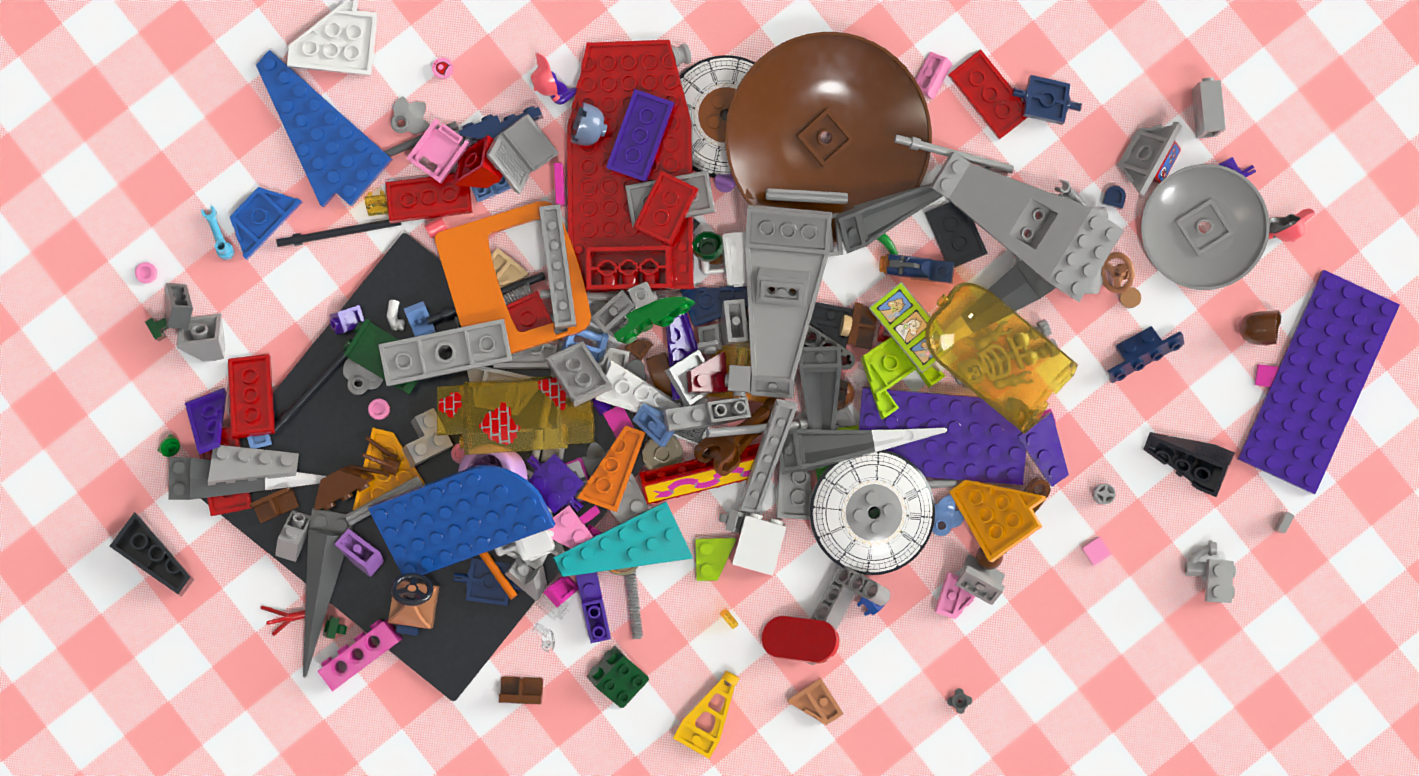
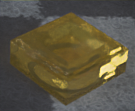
[719,608,739,629]

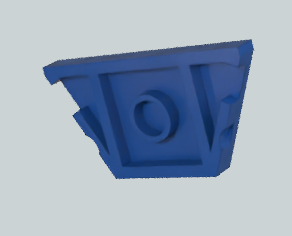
[229,187,303,260]

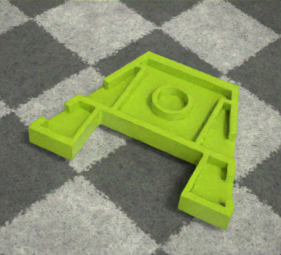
[860,337,945,420]

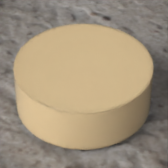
[839,315,852,337]

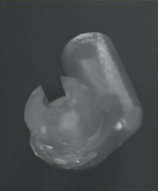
[532,622,556,652]

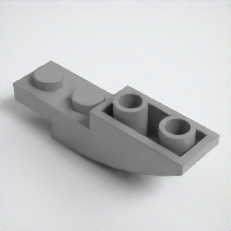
[663,397,751,432]

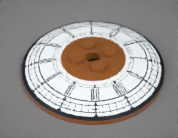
[680,55,755,178]

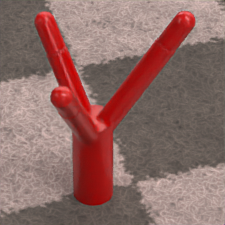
[260,605,305,636]

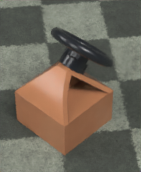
[388,573,440,629]

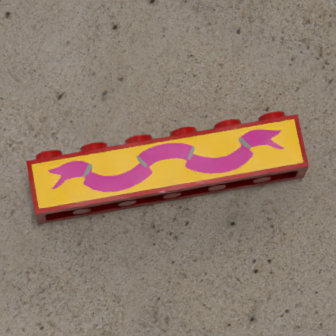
[640,443,760,505]

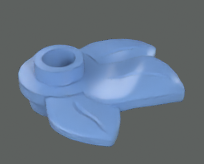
[932,495,964,536]

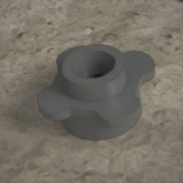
[947,688,973,714]

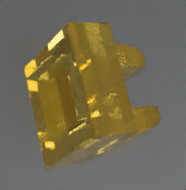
[365,191,388,216]

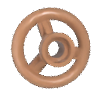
[1101,252,1135,294]

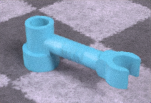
[201,205,235,260]

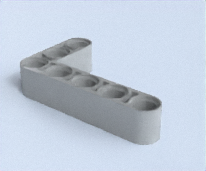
[806,566,890,665]

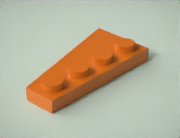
[577,426,646,512]

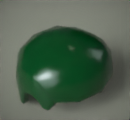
[692,231,724,262]

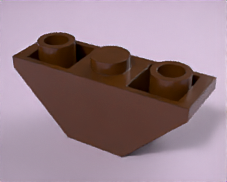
[314,466,375,511]

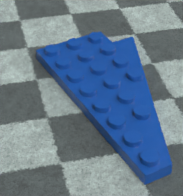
[256,50,393,207]

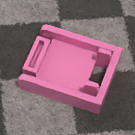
[406,119,470,184]

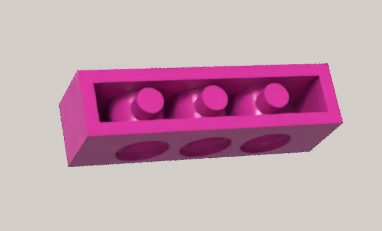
[317,619,403,692]

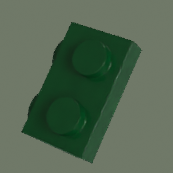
[586,646,649,708]

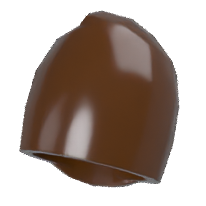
[1239,310,1282,346]

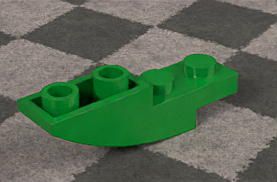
[613,297,695,344]

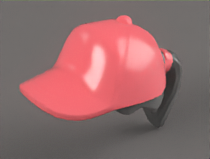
[1268,208,1316,242]

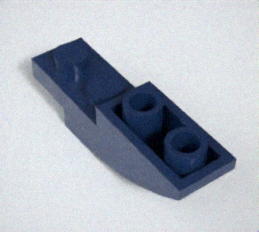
[459,106,543,141]

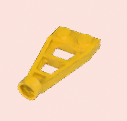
[673,670,740,759]

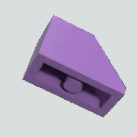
[335,528,384,577]

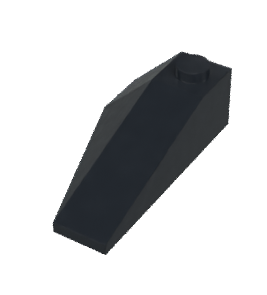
[1143,432,1235,498]

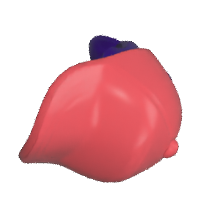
[530,53,577,105]

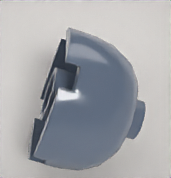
[571,102,607,146]

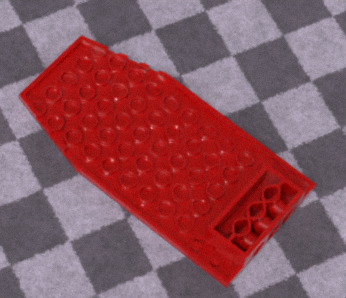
[567,40,694,292]

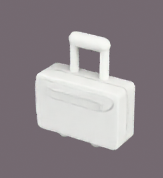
[701,231,747,287]
[495,529,556,561]

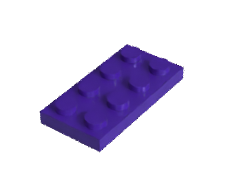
[606,89,675,182]

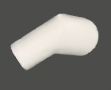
[387,300,405,331]

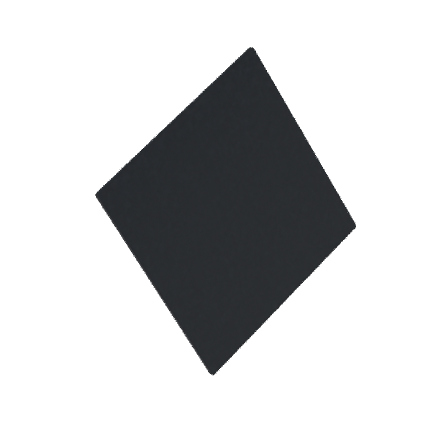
[201,233,650,701]

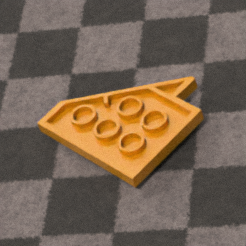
[353,428,425,510]
[949,480,1046,562]

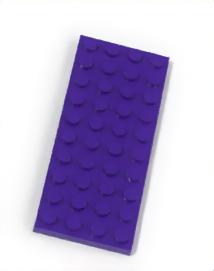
[1237,270,1400,495]

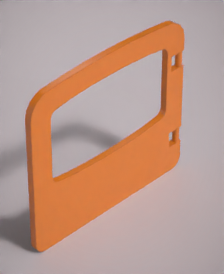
[435,201,591,354]

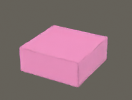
[1081,537,1111,566]

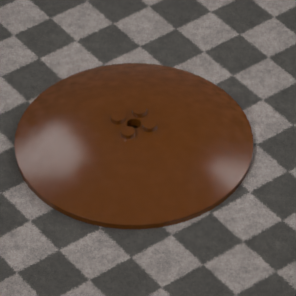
[725,32,932,242]

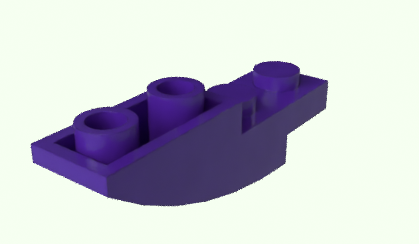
[576,572,611,643]

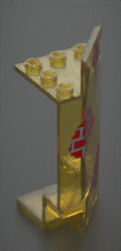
[437,376,595,455]

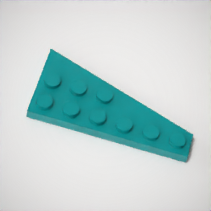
[552,502,694,577]

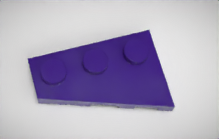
[1017,411,1069,487]

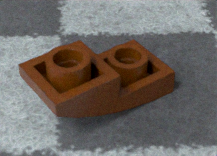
[646,352,672,397]

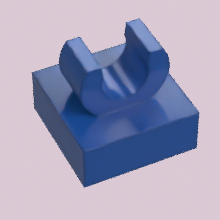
[857,597,886,616]

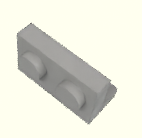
[1205,559,1236,603]

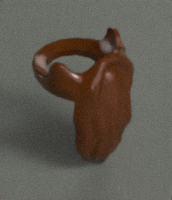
[837,379,855,409]

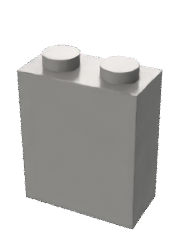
[1192,77,1226,138]

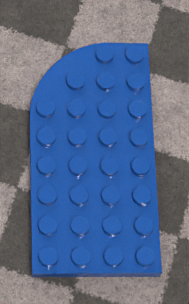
[368,465,555,581]

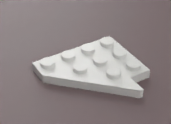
[287,0,377,76]

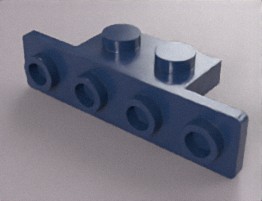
[1107,326,1184,383]

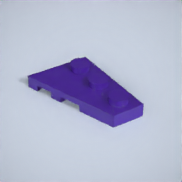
[185,388,227,454]

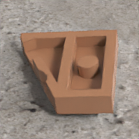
[787,678,844,726]

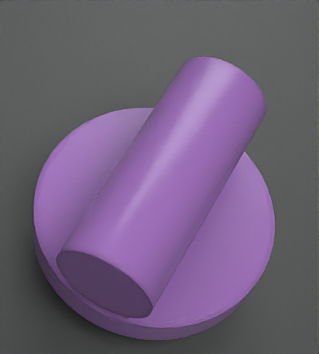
[714,174,735,193]

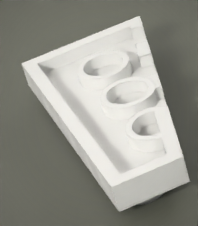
[595,361,681,412]

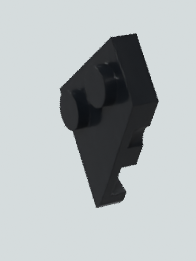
[810,302,853,349]

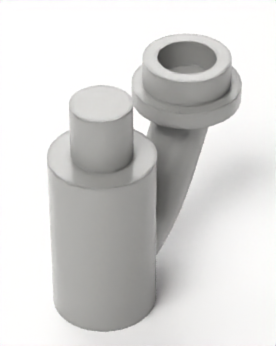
[1185,540,1217,577]

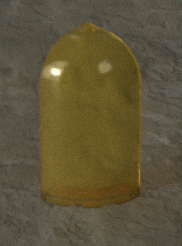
[925,282,1079,434]

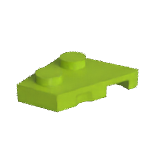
[696,538,736,581]

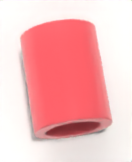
[425,217,447,239]

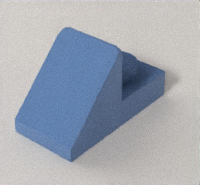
[633,404,675,447]

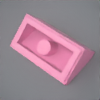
[915,52,952,99]

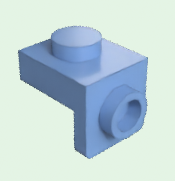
[404,301,435,337]

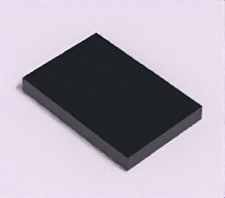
[924,202,988,268]

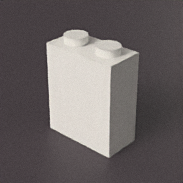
[732,513,786,576]

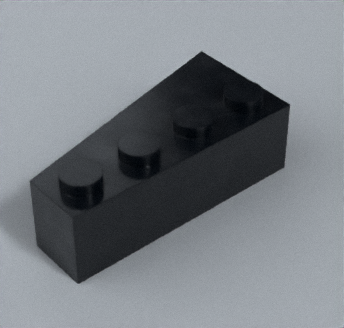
[109,512,194,597]

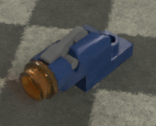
[879,254,955,284]

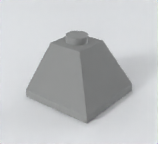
[177,313,225,362]

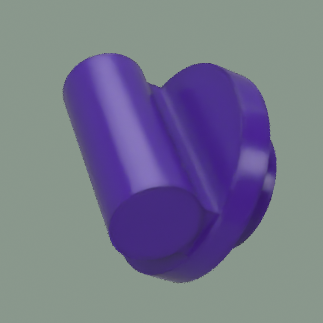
[590,398,611,416]

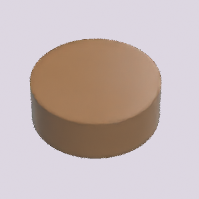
[1119,287,1142,309]

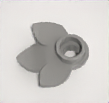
[391,96,430,134]
[343,358,383,395]

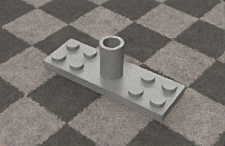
[378,319,513,386]

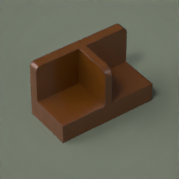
[847,302,877,349]
[249,487,300,523]
[498,676,543,704]

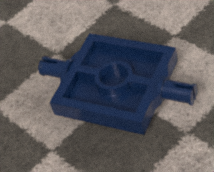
[1012,75,1082,125]
[453,558,523,606]

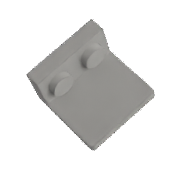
[955,555,1005,605]

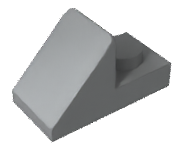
[592,290,636,333]
[505,557,547,601]

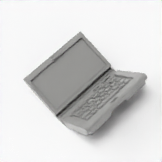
[486,114,559,194]

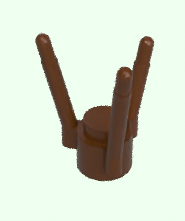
[348,437,401,477]

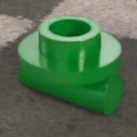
[157,433,180,457]

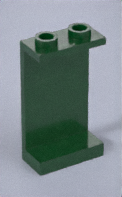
[343,319,418,395]

